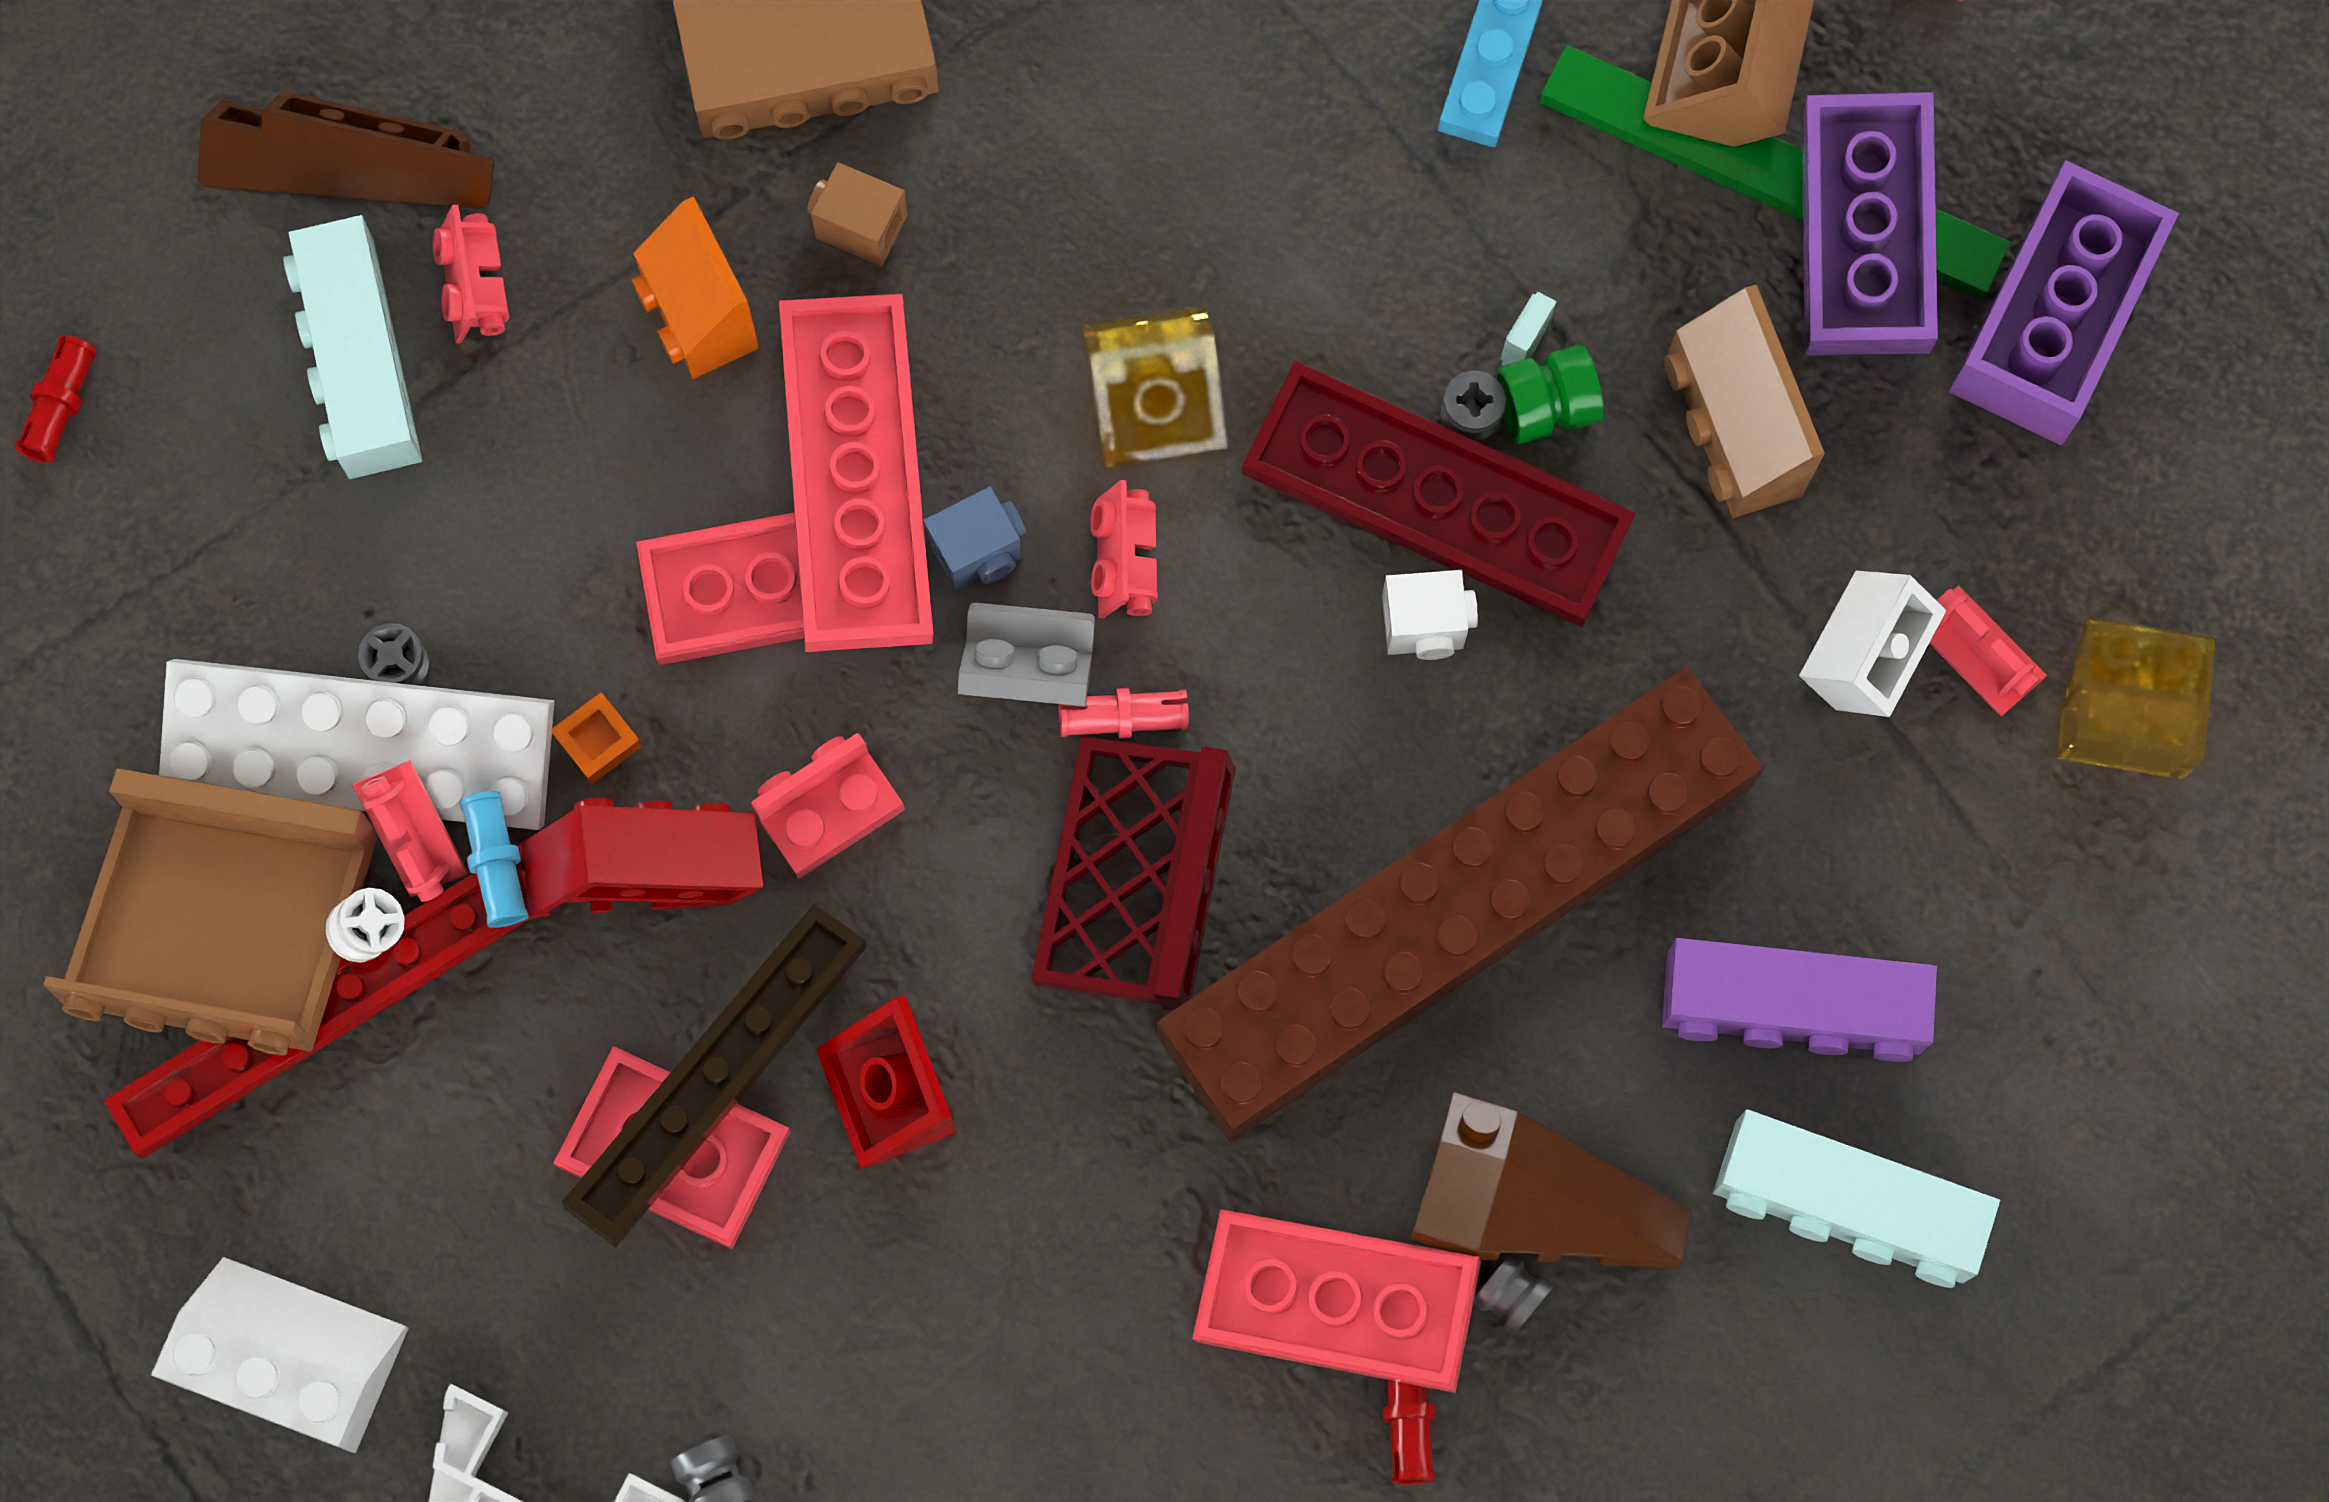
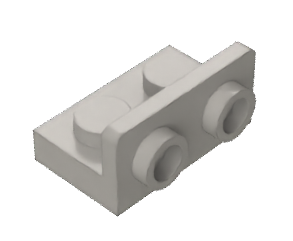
[958,603,1095,707]

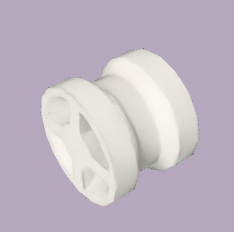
[326,888,404,962]

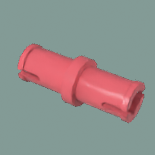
[1058,688,1189,739]

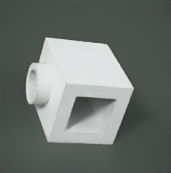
[1382,570,1478,660]

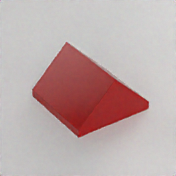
[816,996,956,1169]

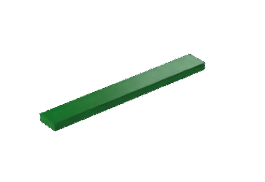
[1539,45,2011,301]

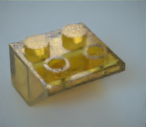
[2057,617,2216,779]

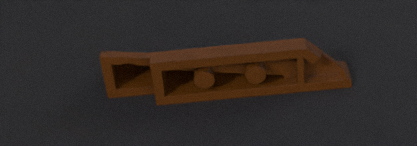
[198,90,495,209]

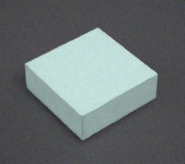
[1501,291,1557,365]

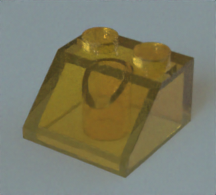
[1082,306,1227,468]

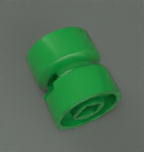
[1495,345,1603,444]

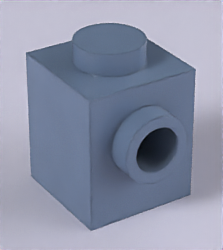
[923,486,1026,593]

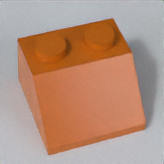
[631,196,760,379]

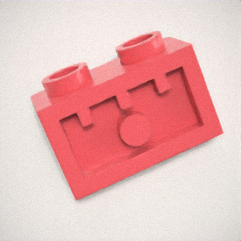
[751,733,905,880]

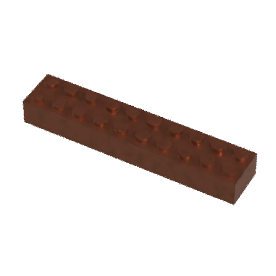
[1157,666,1764,1143]

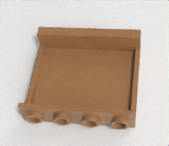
[673,0,939,140]
[43,768,378,1055]

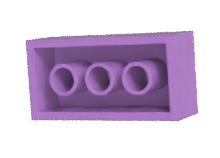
[1802,92,1938,355]
[1949,160,2179,446]

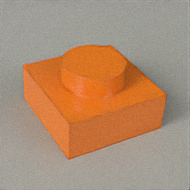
[552,692,643,785]

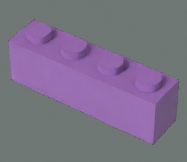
[1662,938,1937,1062]

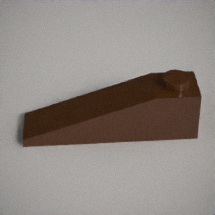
[1411,1092,1692,1268]

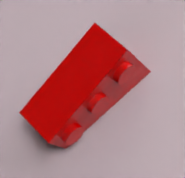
[522,798,763,918]

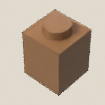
[808,162,908,267]

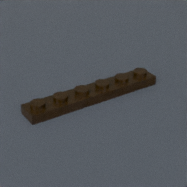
[562,903,865,1248]

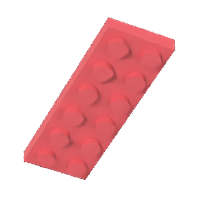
[779,294,933,652]

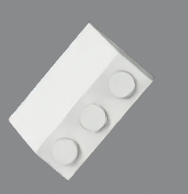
[151,1257,408,1454]

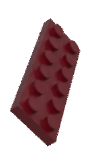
[1241,360,1636,628]

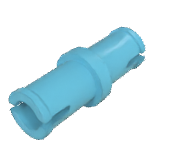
[460,791,529,928]

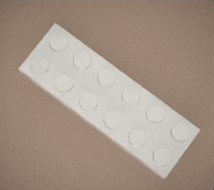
[159,659,554,830]

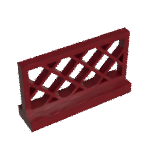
[1031,736,1236,1011]

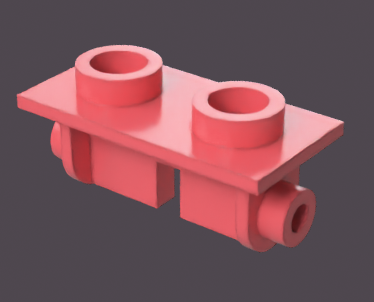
[433,205,510,344]
[1090,480,1158,619]
[1929,585,2047,717]
[352,760,469,902]

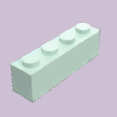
[284,215,423,479]
[1712,1109,2000,1288]

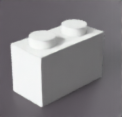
[1799,570,1947,717]

